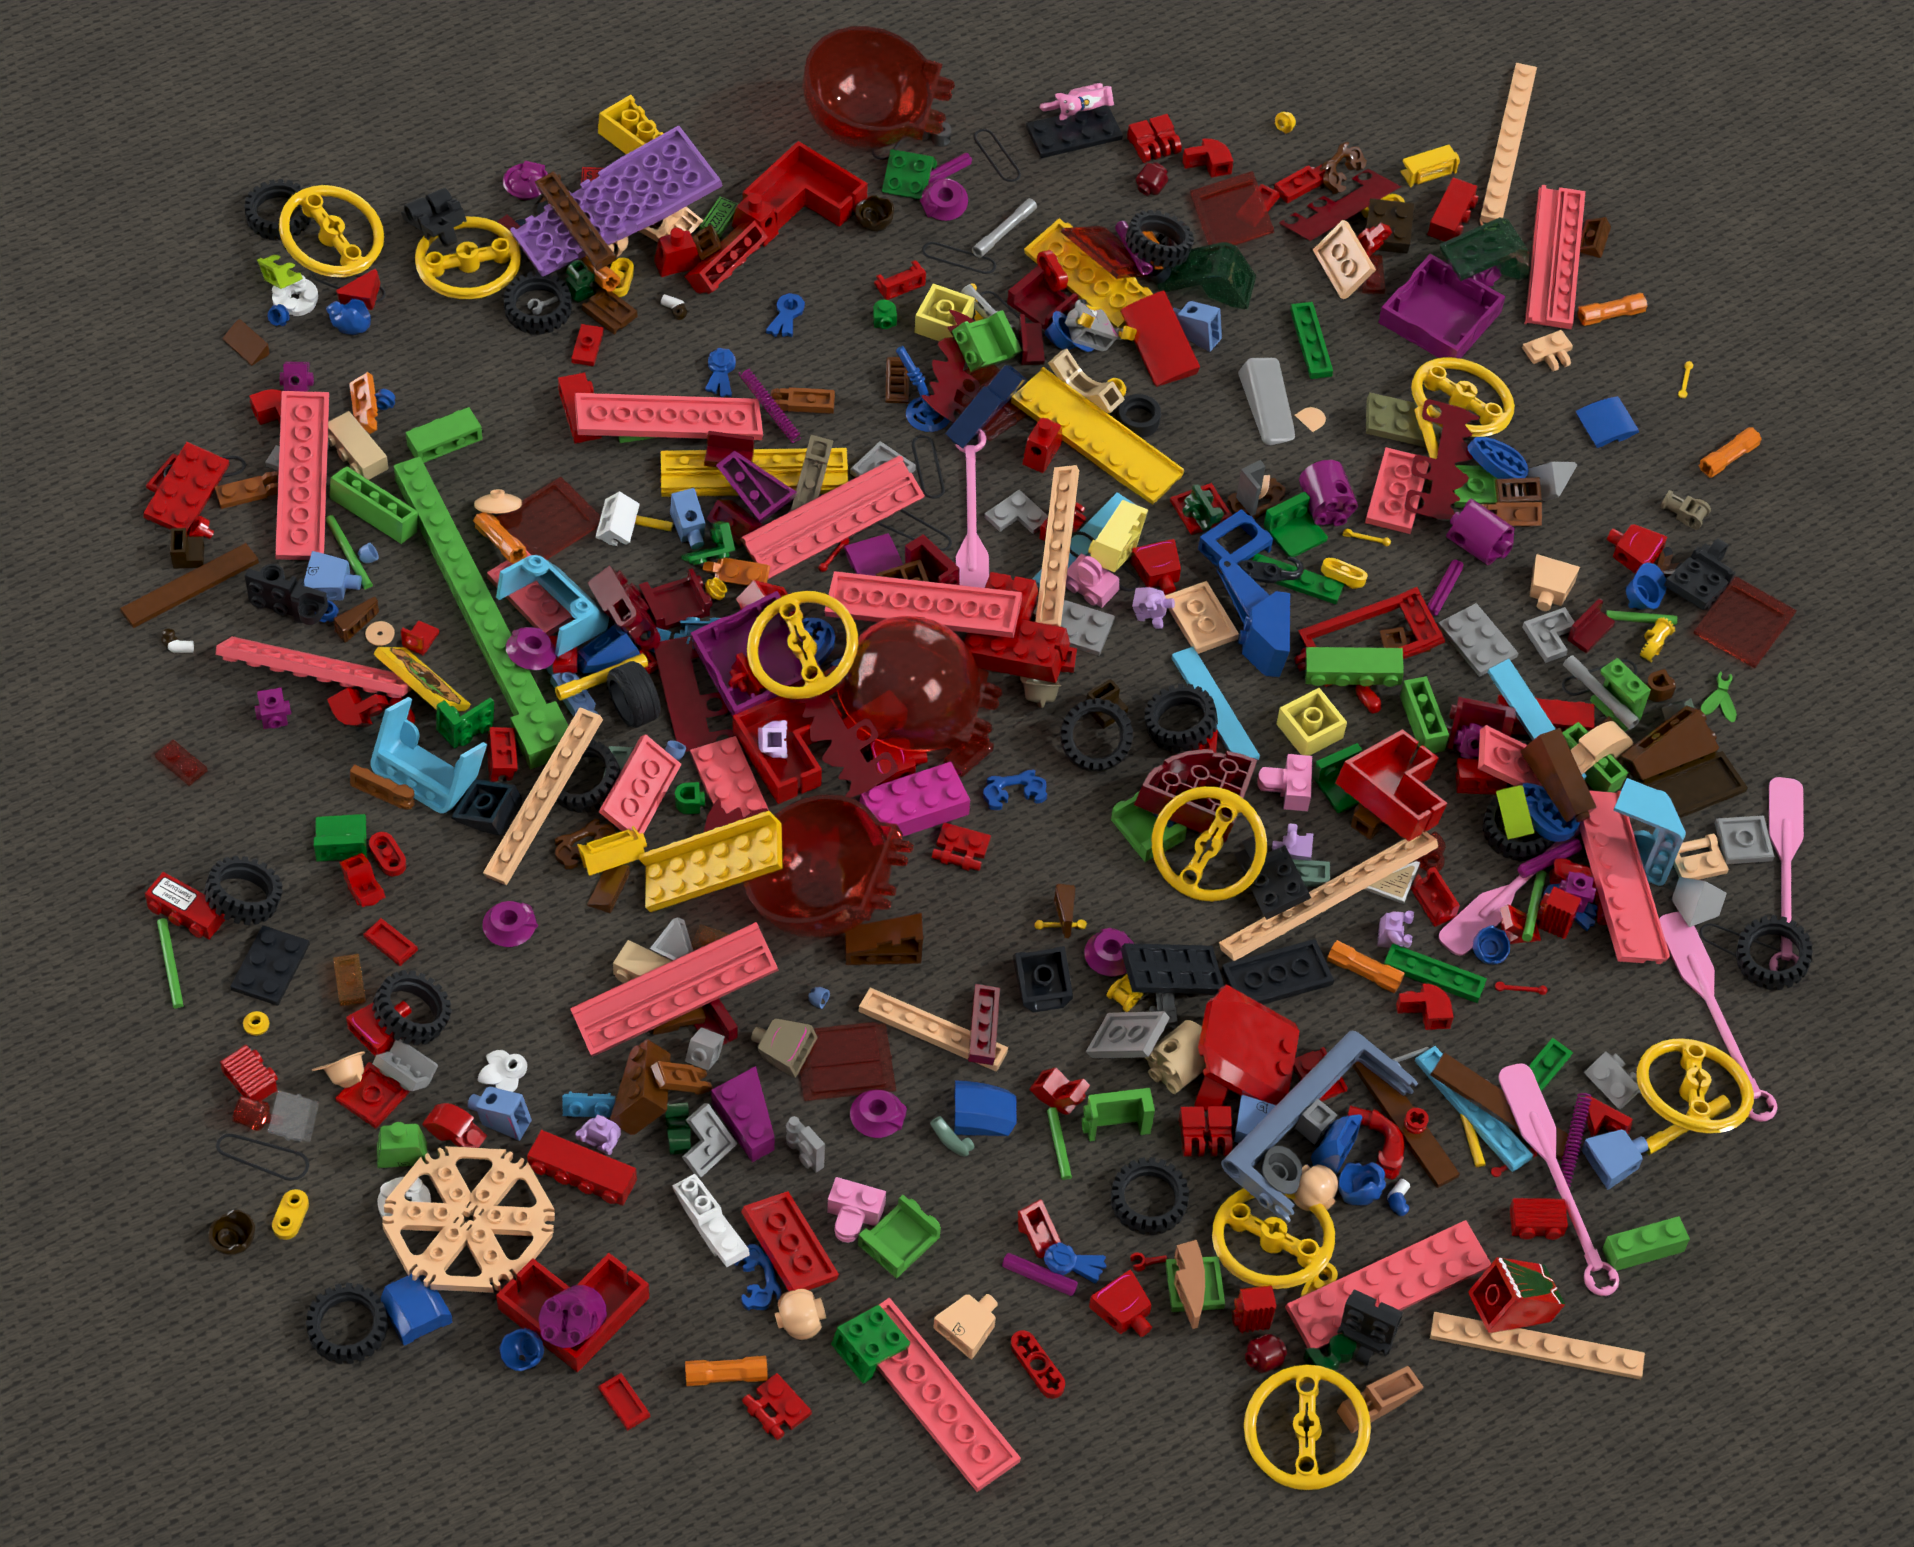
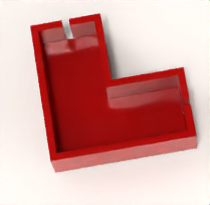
[743,141,868,230]
[961,572,1070,683]
[733,685,842,804]
[1336,729,1448,842]
[496,1253,649,1373]

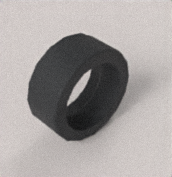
[1117,394,1161,438]

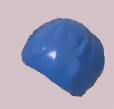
[326,299,371,335]
[1338,1162,1386,1205]

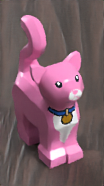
[1040,83,1114,120]

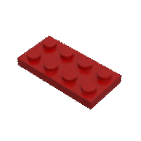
[143,442,229,534]
[741,1191,839,1291]

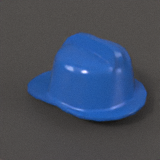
[1045,311,1094,352]
[1626,562,1667,610]

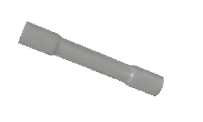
[972,198,1037,258]
[1563,655,1639,730]

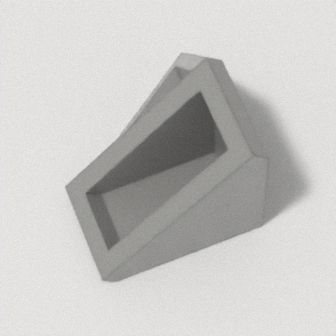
[1525,462,1577,501]
[1672,877,1727,927]
[650,917,693,960]

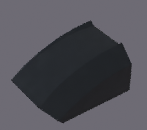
[451,779,522,835]
[1013,946,1073,1013]

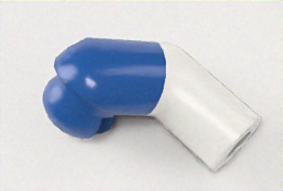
[1387,1179,1410,1216]

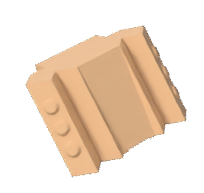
[639,206,703,242]

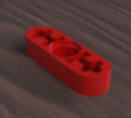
[1010,1330,1065,1399]

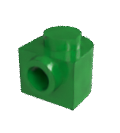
[873,300,897,329]
[675,782,705,814]

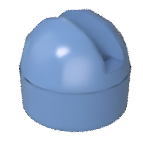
[358,543,379,564]
[665,741,686,761]
[808,987,830,1009]

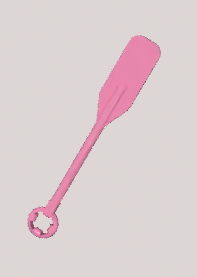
[955,430,989,588]
[1769,777,1804,971]
[1439,826,1581,956]
[1659,912,1777,1122]
[1498,1064,1619,1296]

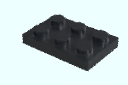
[230,925,310,1006]

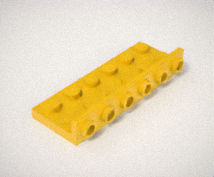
[1024,218,1153,329]
[639,811,782,912]

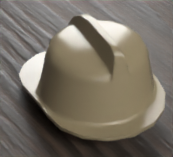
[1020,676,1061,708]

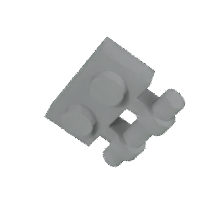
[786,1116,825,1173]

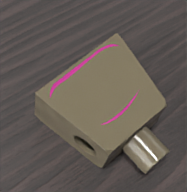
[751,1019,818,1078]

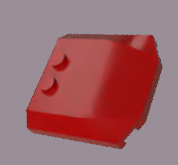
[1198,985,1300,1105]

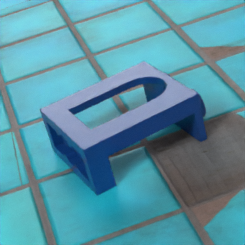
[1198,509,1273,567]

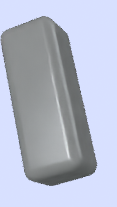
[1238,358,1295,445]

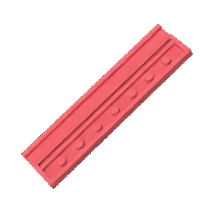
[1524,185,1585,329]
[740,455,925,580]
[1579,791,1670,964]
[570,922,779,1057]

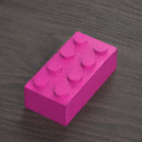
[859,762,970,845]

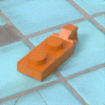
[349,372,378,434]
[703,558,770,586]

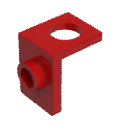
[401,621,439,656]

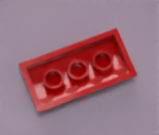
[1120,290,1200,387]

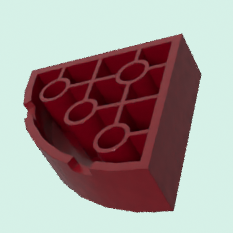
[1134,749,1258,842]

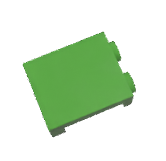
[952,310,1022,372]
[1590,658,1651,732]
[1111,791,1187,862]
[1082,1088,1155,1141]
[858,1195,941,1279]

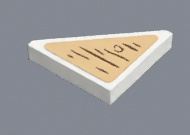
[1364,861,1420,904]

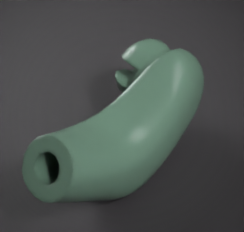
[930,1116,974,1157]

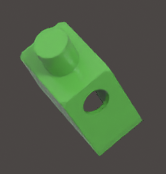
[377,1122,427,1168]

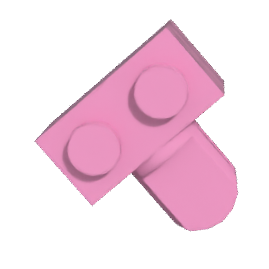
[1066,553,1119,608]
[1257,754,1312,811]
[827,1177,886,1243]

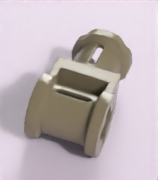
[1660,490,1711,530]

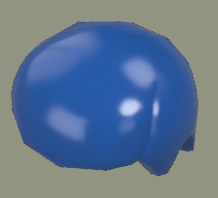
[1472,925,1510,965]
[500,1328,544,1371]

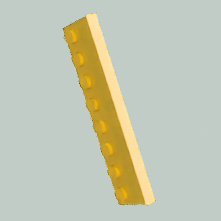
[1011,367,1184,505]
[661,448,848,497]

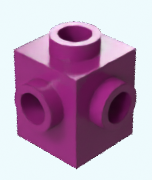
[280,361,314,392]
[255,688,291,729]
[1454,723,1483,759]
[1559,871,1596,913]

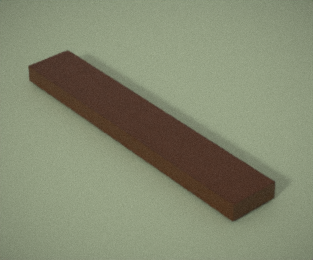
[535,171,617,271]
[120,543,259,628]
[1430,1052,1572,1161]
[1353,1062,1460,1188]

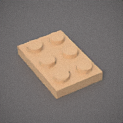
[1313,220,1376,299]
[1165,581,1239,654]

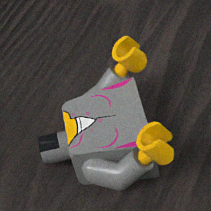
[1065,299,1137,351]

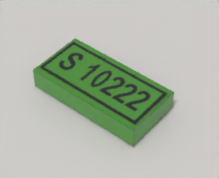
[699,197,738,238]

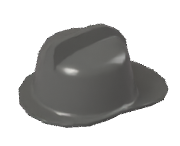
[1260,1146,1302,1194]

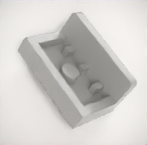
[372,1039,438,1091]
[1584,1051,1641,1109]

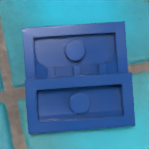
[1576,396,1639,448]

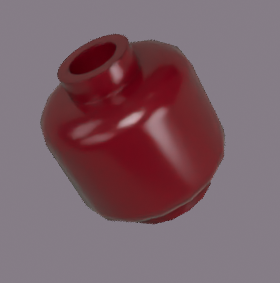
[1136,163,1168,196]
[1245,1334,1287,1373]

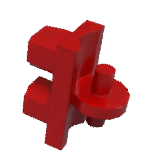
[728,652,769,698]

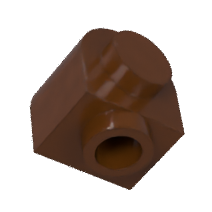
[1646,669,1676,702]

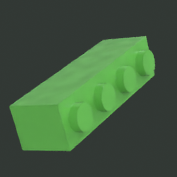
[330,466,418,544]
[1305,647,1404,687]

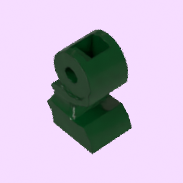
[565,260,596,303]
[665,1102,691,1155]
[1303,1334,1356,1371]

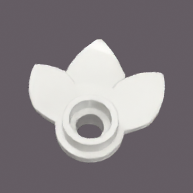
[478,1050,527,1092]

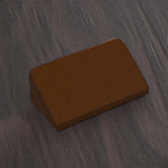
[1580,217,1611,258]
[222,319,270,366]
[587,865,630,914]

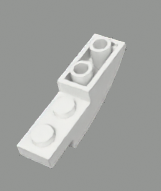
[672,1174,750,1267]

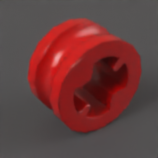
[1404,1108,1429,1134]

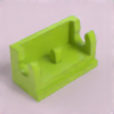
[257,255,303,289]
[1496,785,1535,839]

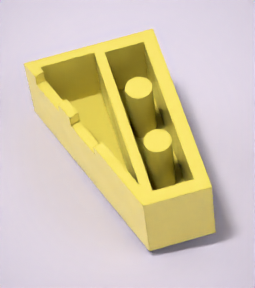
[1088,500,1148,572]

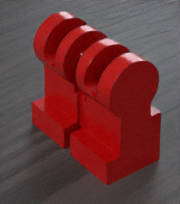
[1127,114,1182,163]
[1178,1106,1232,1157]

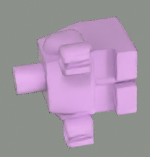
[1132,587,1175,629]
[758,720,788,758]
[1272,824,1313,860]
[1377,911,1414,948]
[576,1115,621,1155]

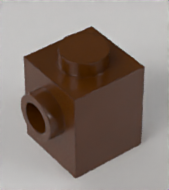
[1351,803,1386,840]

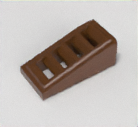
[885,357,909,404]
[1495,477,1542,502]
[334,597,379,643]
[1054,884,1076,938]

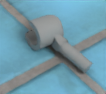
[527,296,558,315]

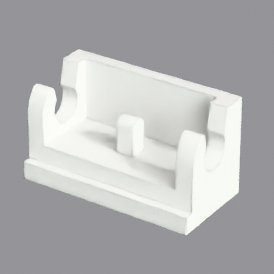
[595,491,639,546]

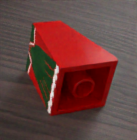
[1468,1257,1565,1333]

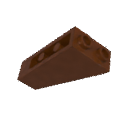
[1620,705,1719,780]

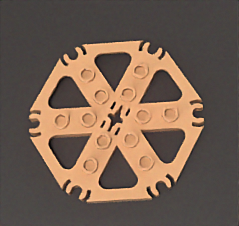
[382,1146,555,1293]

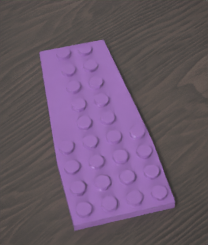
[510,126,723,276]

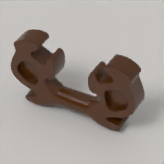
[1320,141,1367,194]
[1227,478,1286,520]
[555,819,615,869]

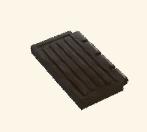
[1638,751,1748,818]

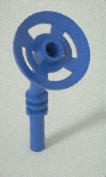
[896,346,950,432]

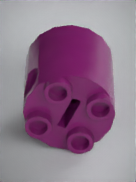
[1299,460,1358,526]
[1446,498,1514,566]
[539,1285,607,1348]

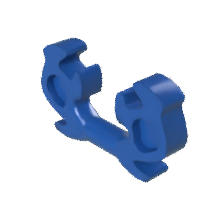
[983,770,1047,810]
[734,1244,781,1310]

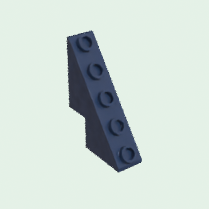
[945,365,1028,449]

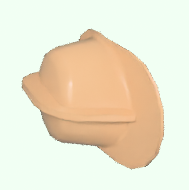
[312,1052,365,1088]

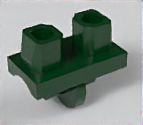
[1182,484,1224,532]

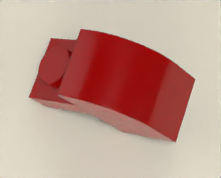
[1182,138,1234,178]
[249,389,282,425]
[327,688,389,727]
[339,853,386,907]
[1396,984,1454,1030]
[1029,1068,1090,1115]
[422,1103,487,1148]

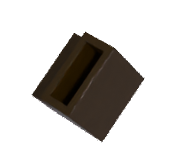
[170,528,204,569]
[1086,679,1128,729]

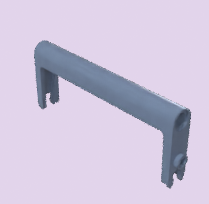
[1221,1031,1418,1223]

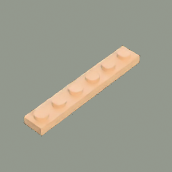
[859,988,1008,1072]

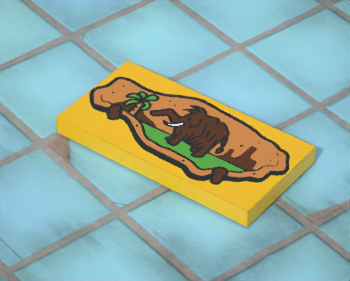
[374,647,471,712]

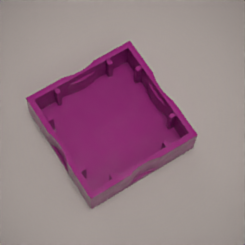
[1378,254,1505,359]
[691,591,822,717]

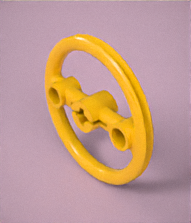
[279,185,384,277]
[415,216,521,299]
[1411,357,1515,437]
[747,591,858,699]
[1152,786,1267,901]
[1636,1038,1754,1133]
[1212,1188,1335,1289]
[1244,1365,1371,1490]

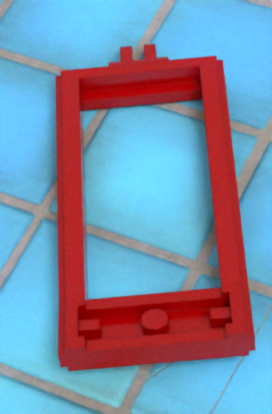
[1294,587,1445,687]

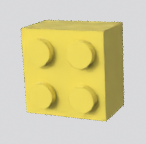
[915,284,975,341]
[1276,688,1347,756]

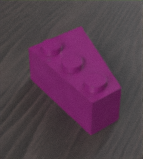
[716,451,798,523]
[711,1066,775,1162]

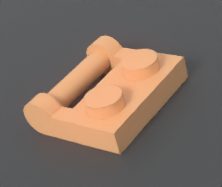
[1673,834,1729,880]

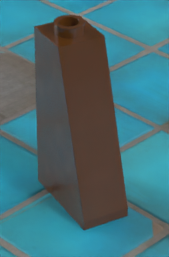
[1520,728,1597,823]

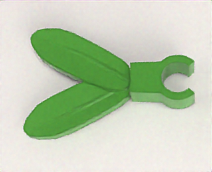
[1701,672,1736,722]

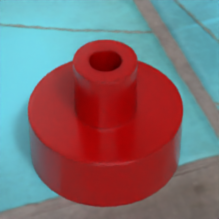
[188,516,214,539]

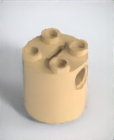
[1145,1020,1206,1094]

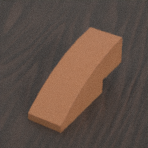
[1174,1240,1205,1329]
[1337,1366,1423,1433]

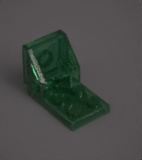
[1440,217,1529,281]
[1158,242,1256,309]

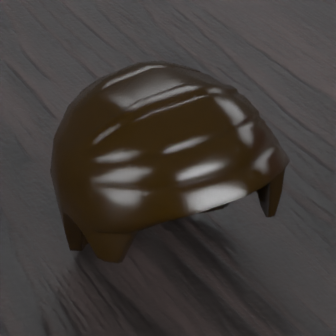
[856,195,894,232]
[209,1210,255,1255]

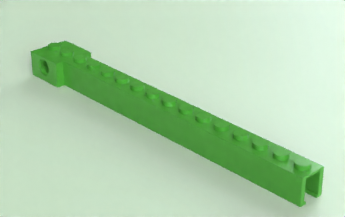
[394,456,568,770]

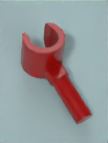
[1130,1252,1167,1271]

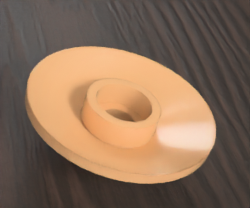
[474,489,522,514]

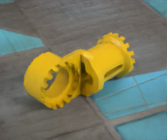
[1640,617,1675,662]

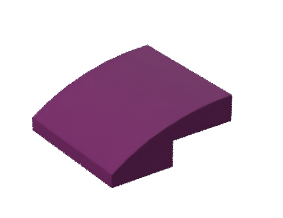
[844,533,903,576]

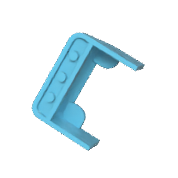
[496,555,609,657]
[371,697,487,813]
[1613,778,1686,886]

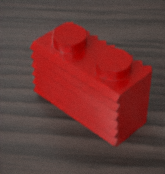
[1537,886,1582,939]
[220,1045,278,1107]
[1509,1198,1568,1240]
[1232,1285,1276,1334]

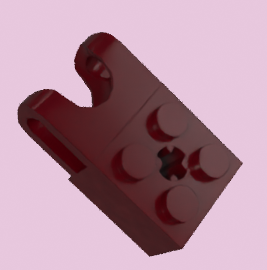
[587,565,661,651]

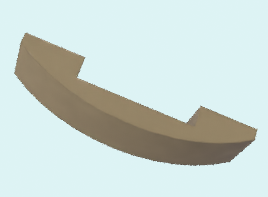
[790,435,833,512]

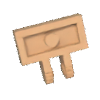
[1522,330,1573,371]

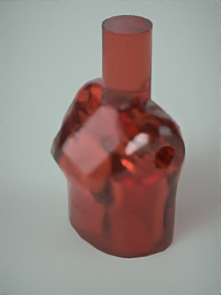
[232,1096,284,1131]

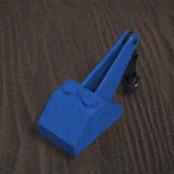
[1217,557,1304,677]

